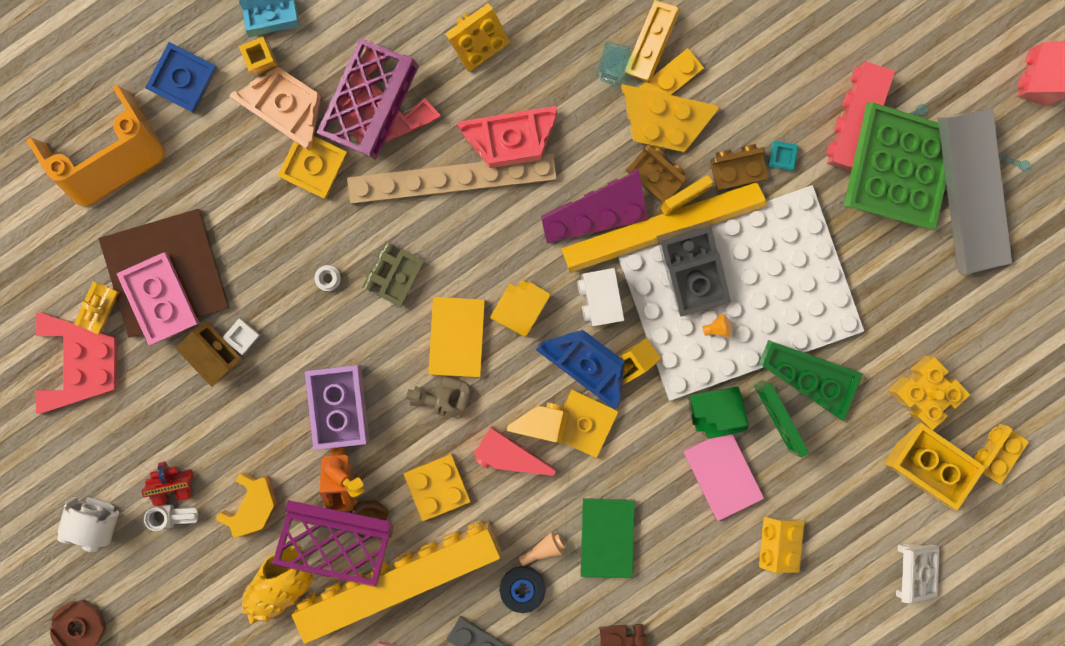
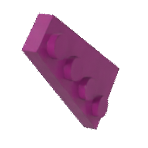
[541,169,648,243]

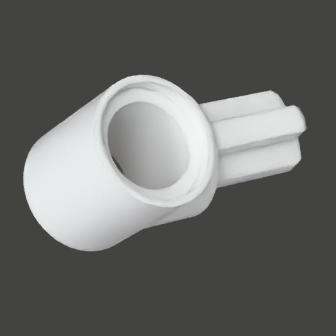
[144,504,199,531]

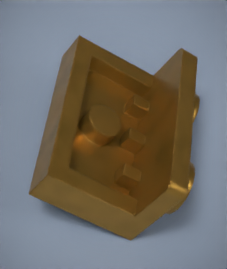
[625,145,687,204]

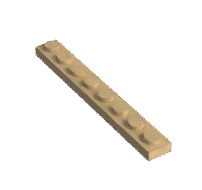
[347,154,556,204]

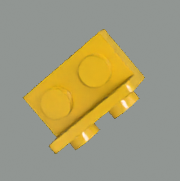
[974,424,1029,485]

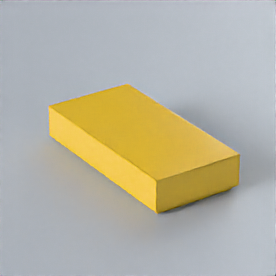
[660,175,713,216]

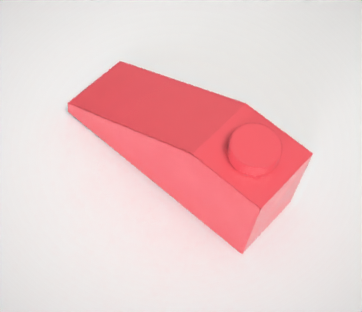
[474,426,556,476]

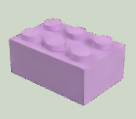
[305,364,370,450]

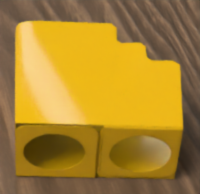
[490,280,551,337]

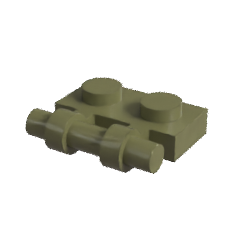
[362,241,425,307]

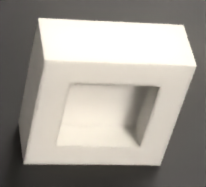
[223,318,260,355]

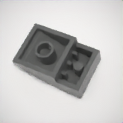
[657,221,731,317]

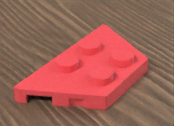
[458,106,557,168]

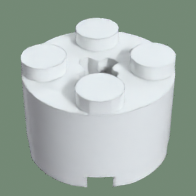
[57,497,119,552]

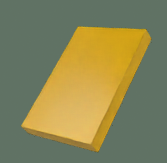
[428,297,485,377]

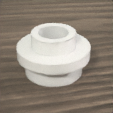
[315,265,341,291]

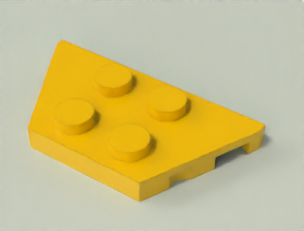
[621,84,719,152]

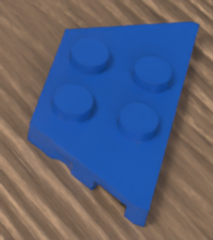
[536,329,625,410]

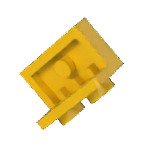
[759,517,804,573]

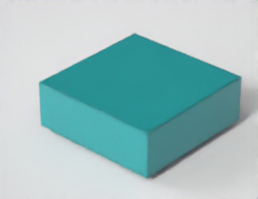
[768,141,799,171]

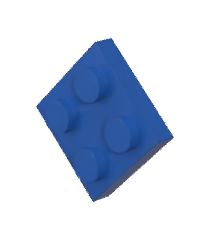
[145,42,218,113]

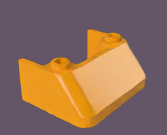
[26,85,165,207]

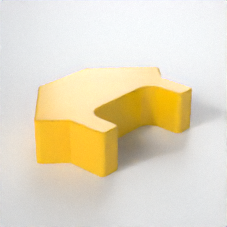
[217,472,277,538]

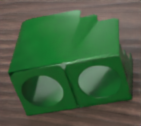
[689,387,749,439]

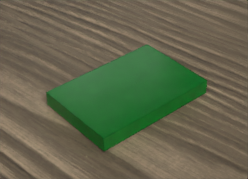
[754,380,809,458]
[580,498,635,578]

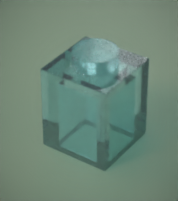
[596,41,631,85]

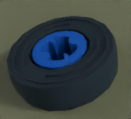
[499,566,546,613]

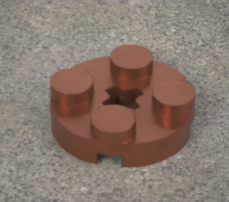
[50,599,106,646]

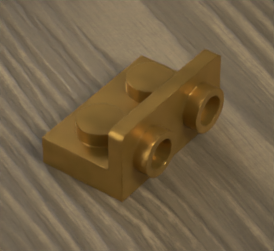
[710,144,768,191]

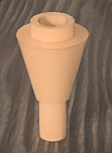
[519,531,566,566]

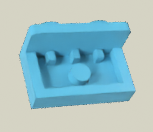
[239,0,299,37]

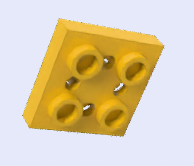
[445,3,511,72]

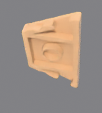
[229,67,321,151]

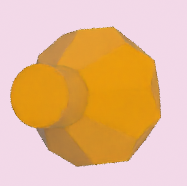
[703,313,732,338]

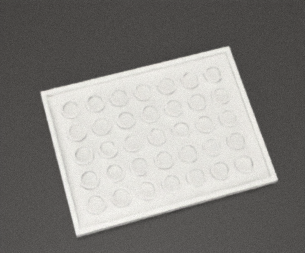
[618,185,864,401]

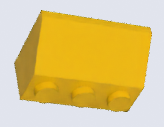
[883,423,986,511]

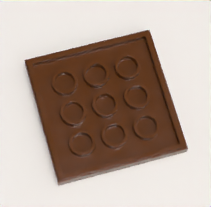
[98,209,230,338]

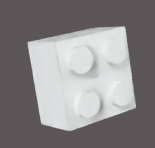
[577,268,624,326]

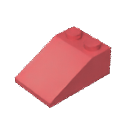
[1017,41,1065,106]

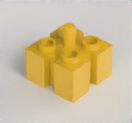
[888,356,970,431]

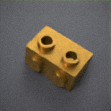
[176,321,243,387]

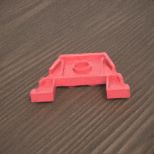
[334,40,441,144]
[36,313,117,414]

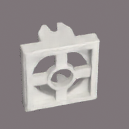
[896,543,939,604]

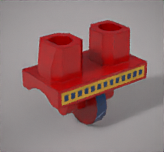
[141,461,194,506]

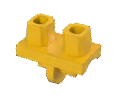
[74,281,119,335]

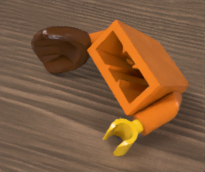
[320,447,389,538]

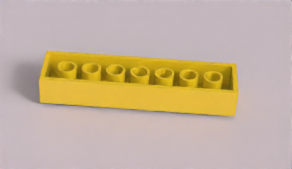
[292,520,501,644]

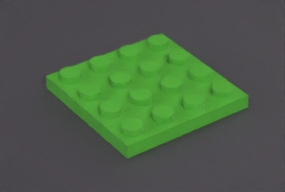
[844,102,946,230]

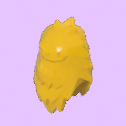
[242,545,313,625]

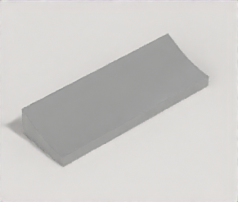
[938,109,1012,275]

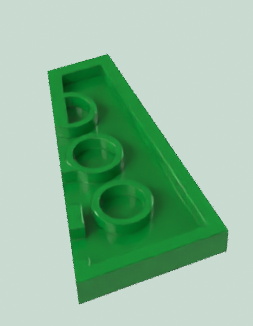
[759,340,863,421]

